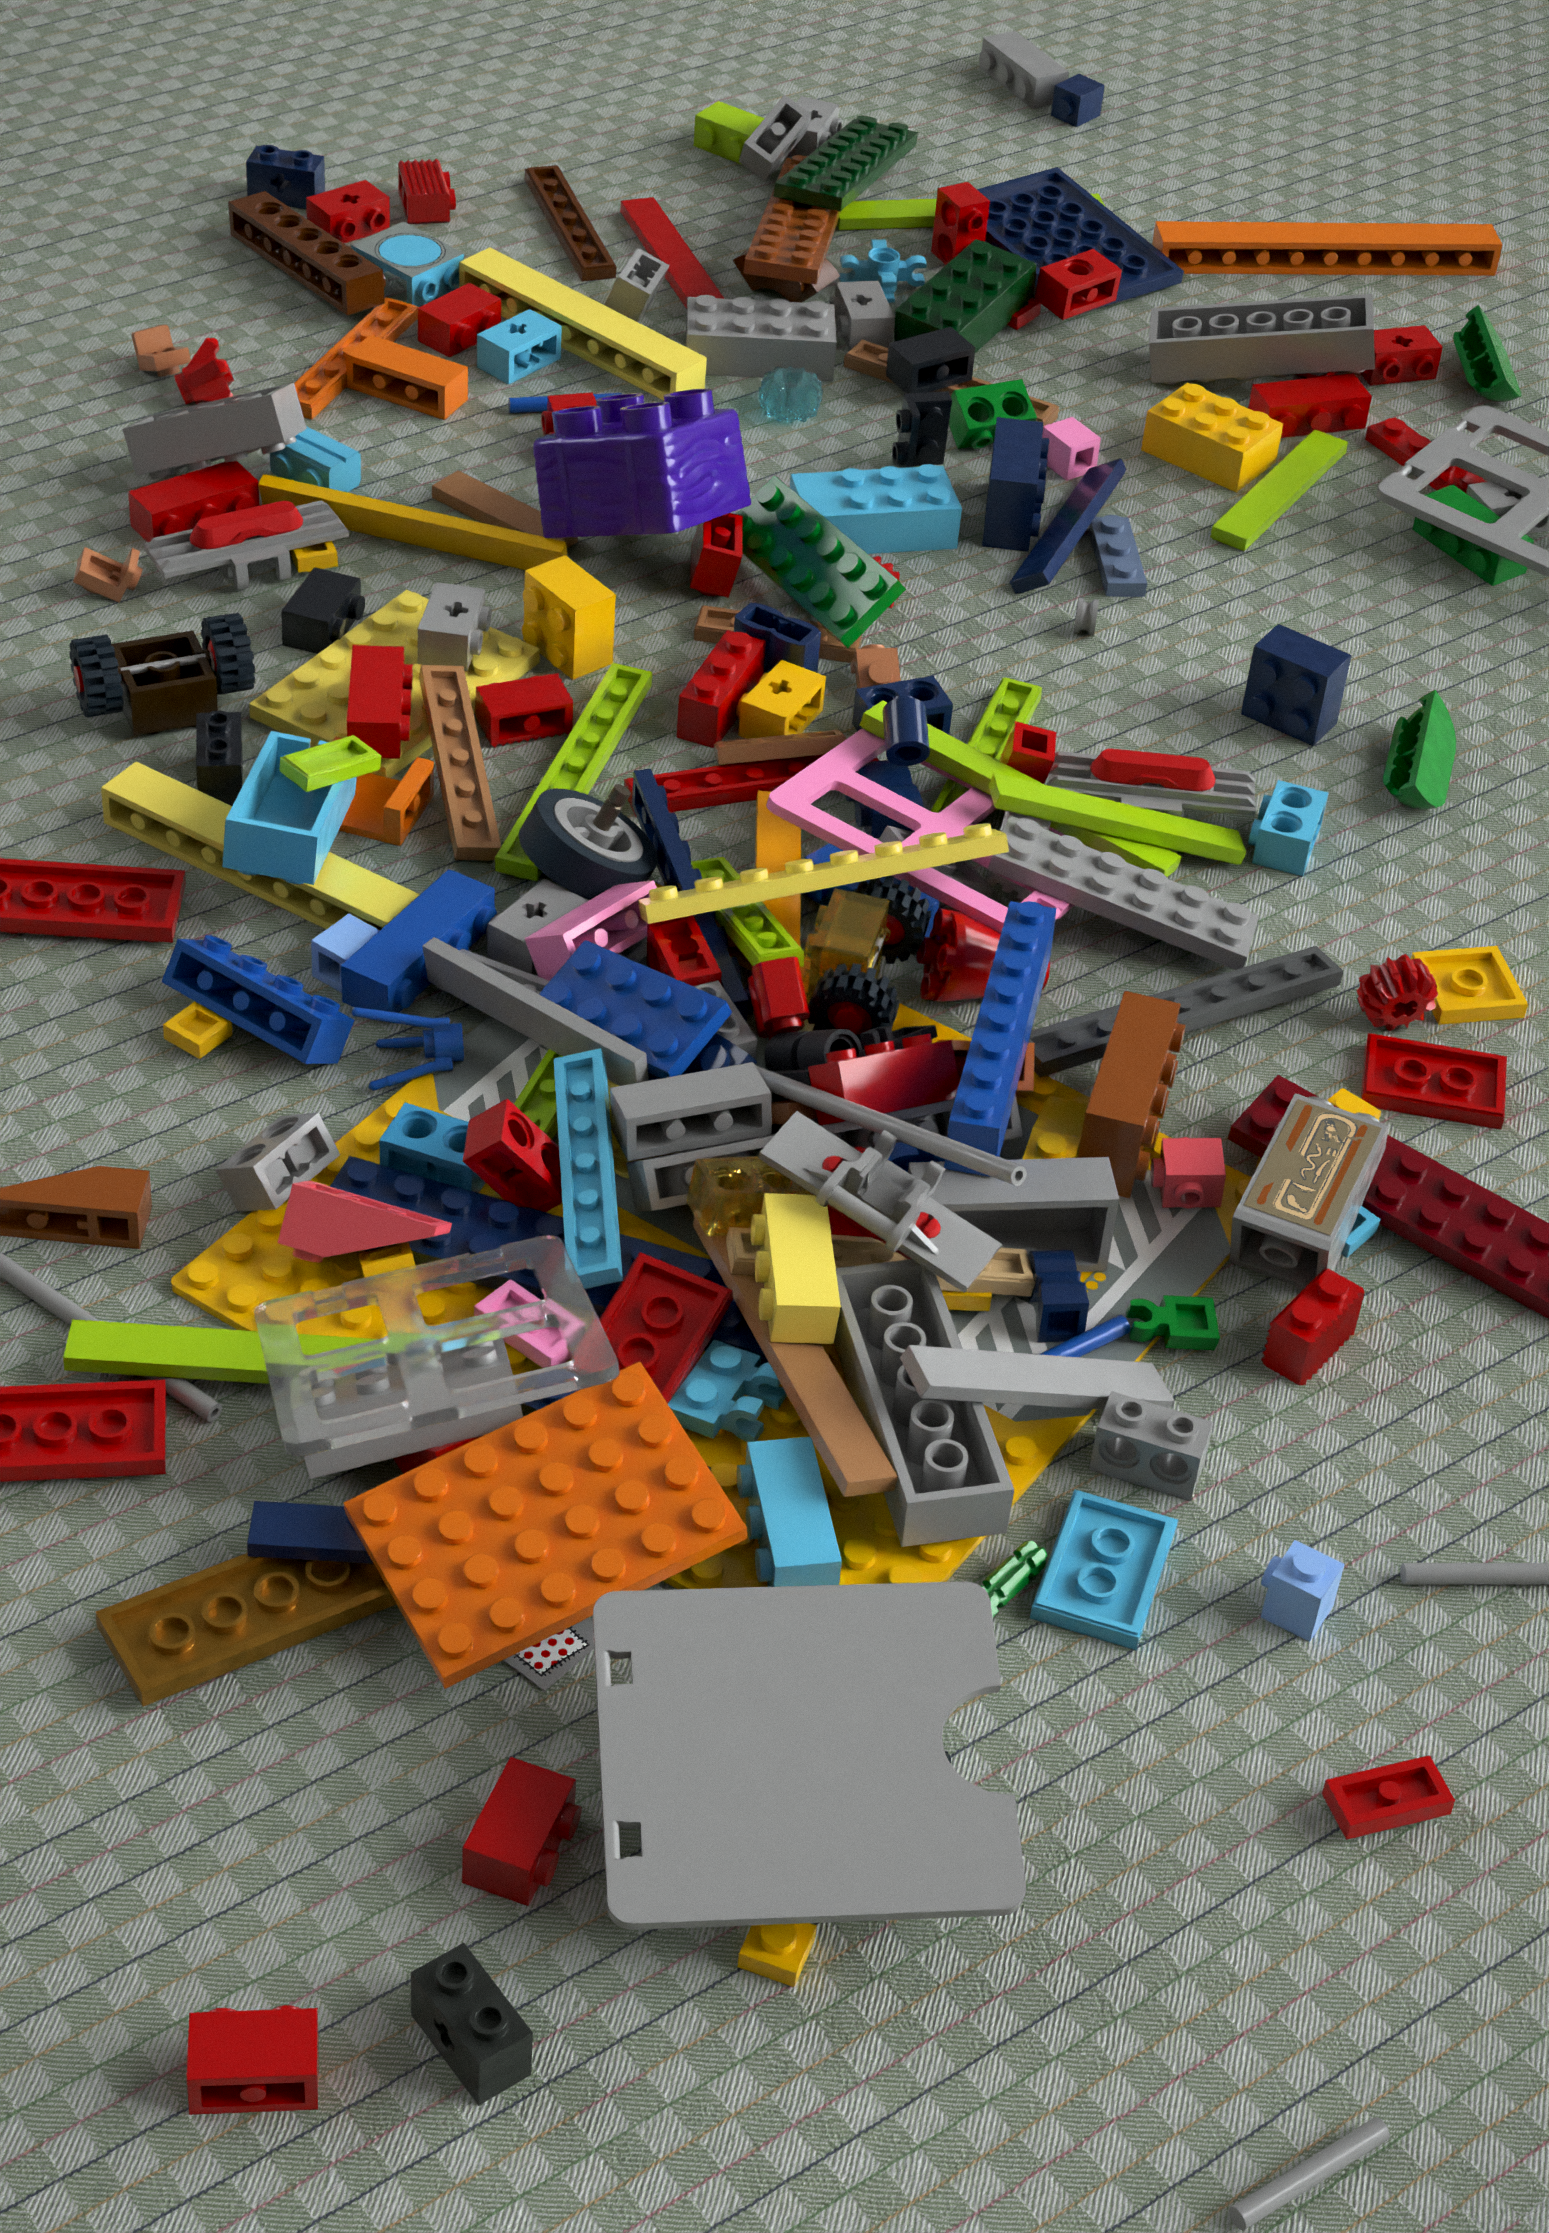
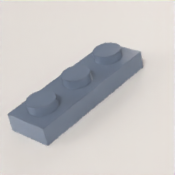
[1088,515,1147,597]

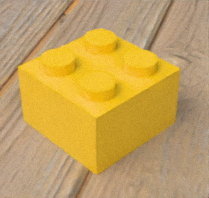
[522,555,616,680]

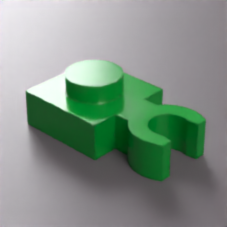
[1126,1295,1220,1351]

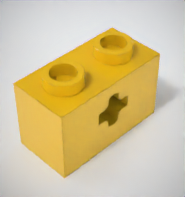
[736,660,826,739]

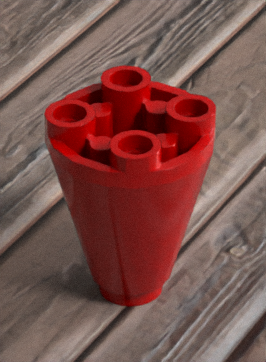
[916,908,1050,1002]

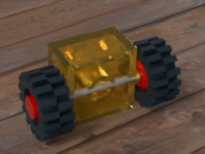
[803,876,931,1040]

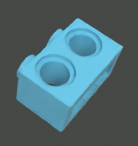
[1248,780,1328,876]

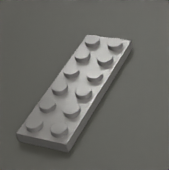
[987,815,1259,970]

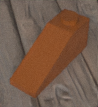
[0,1166,152,1249]

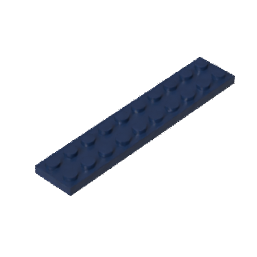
[330,1156,768,1365]

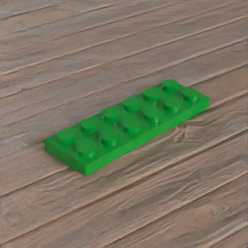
[736,475,906,648]

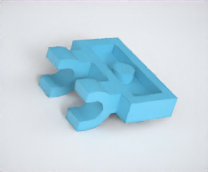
[668,1340,787,1442]

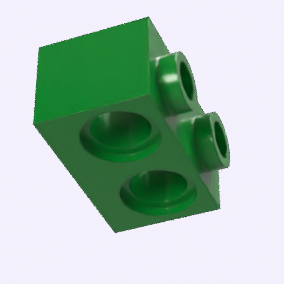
[949,379,1037,449]

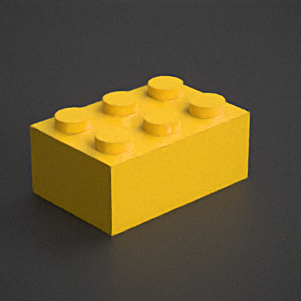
[1141,382,1283,493]

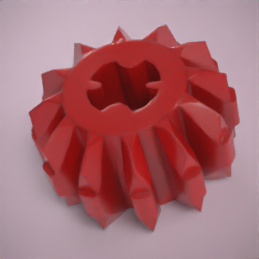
[1356,954,1439,1031]

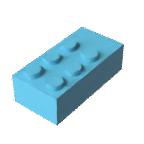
[790,464,962,554]

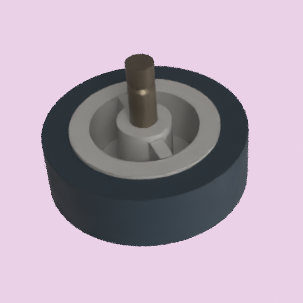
[519,784,658,900]

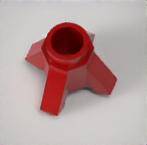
[174,338,235,405]

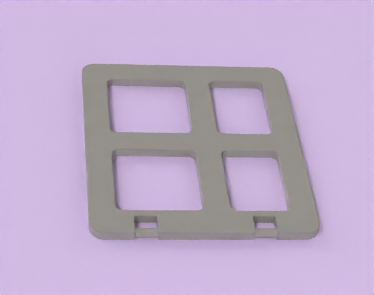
[1376,406,1549,577]

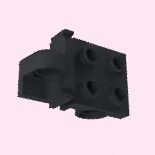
[765,1025,938,1099]

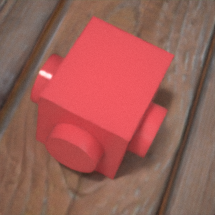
[1151,1137,1226,1208]

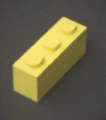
[751,1193,841,1344]

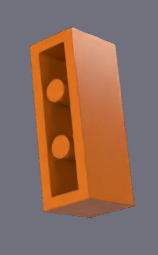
[346,335,468,420]

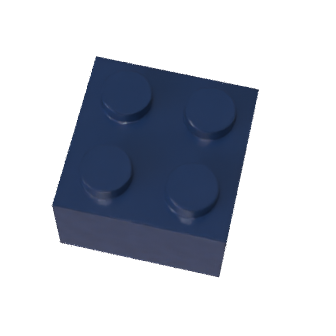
[1241,624,1352,746]

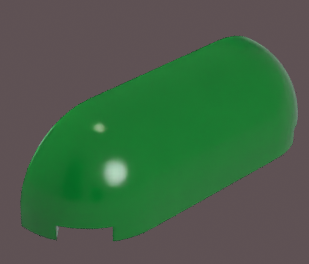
[1453,305,1522,402]
[1383,690,1456,810]

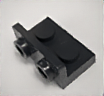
[892,391,952,468]

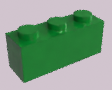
[1412,485,1534,586]

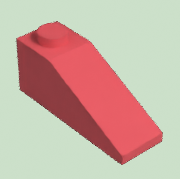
[278,1181,452,1263]

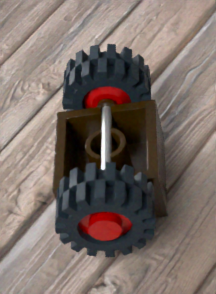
[69,612,255,736]

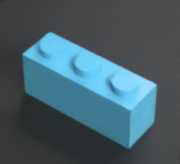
[737,1437,842,1587]

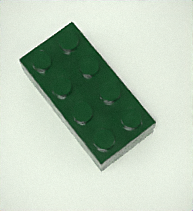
[894,239,1036,353]

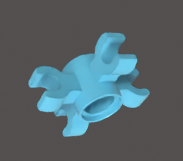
[839,239,927,303]

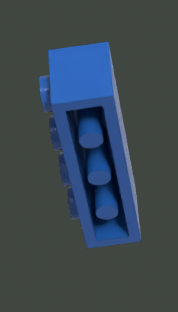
[341,869,497,1013]
[162,935,355,1064]

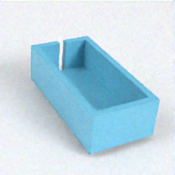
[222,731,357,885]

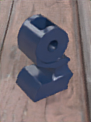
[1028,1250,1089,1343]

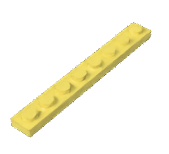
[638,824,1009,924]

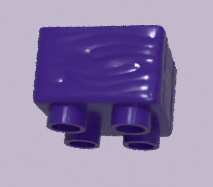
[533,389,751,538]

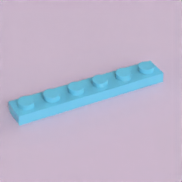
[554,1048,623,1291]

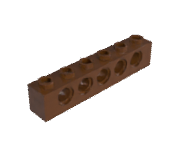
[228,191,386,315]

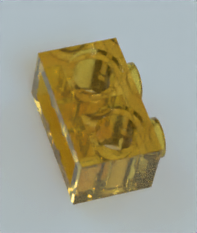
[686,1156,810,1236]

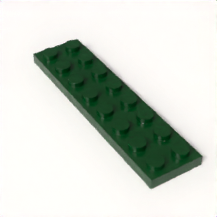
[773,116,918,212]

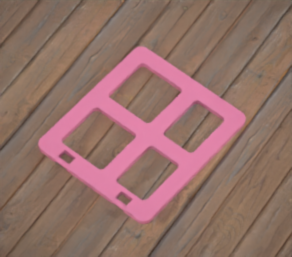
[766,728,1086,933]

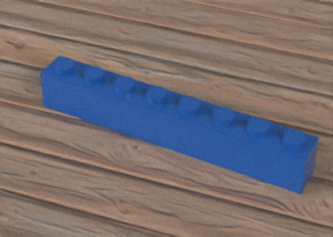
[944,901,1057,1177]

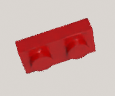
[1322,1755,1455,1840]

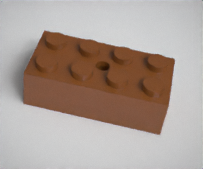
[1077,991,1186,1199]

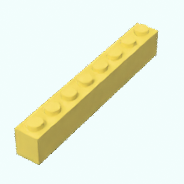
[459,247,707,401]
[101,761,420,930]

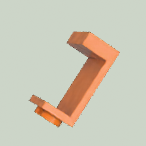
[332,736,434,846]

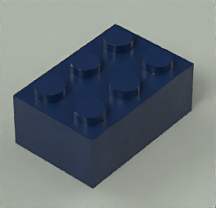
[982,417,1049,552]

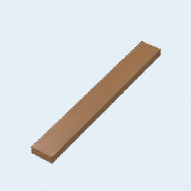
[693,1207,898,1497]

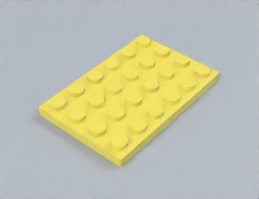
[249,590,540,778]

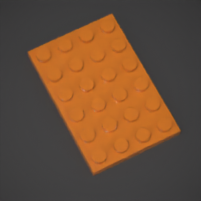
[343,1362,747,1689]

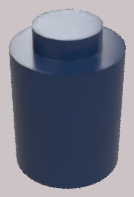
[882,695,930,766]

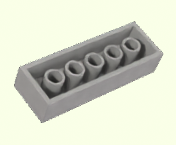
[1149,294,1375,385]
[834,1259,1014,1547]

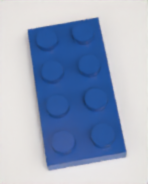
[539,940,732,1078]

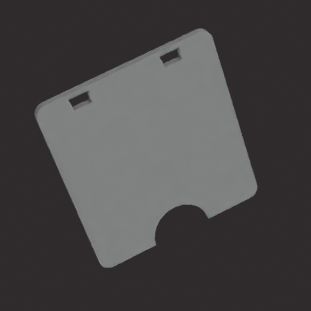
[593,1581,1026,1930]

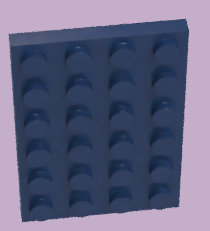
[977,167,1184,315]

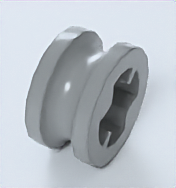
[1074,597,1099,636]

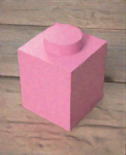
[1042,417,1101,481]

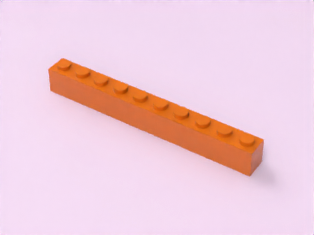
[1152,221,1503,276]

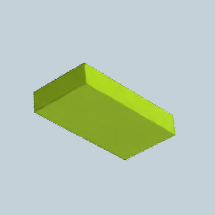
[279,735,381,792]

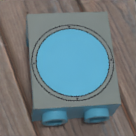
[351,221,464,307]

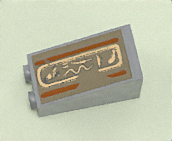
[1229,1093,1389,1289]

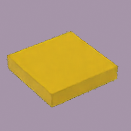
[1411,946,1528,1025]

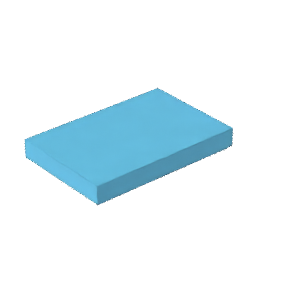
[1030,1489,1178,1650]

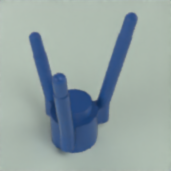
[352,1007,464,1091]

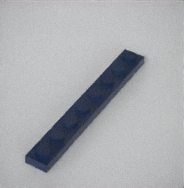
[632,769,753,1023]

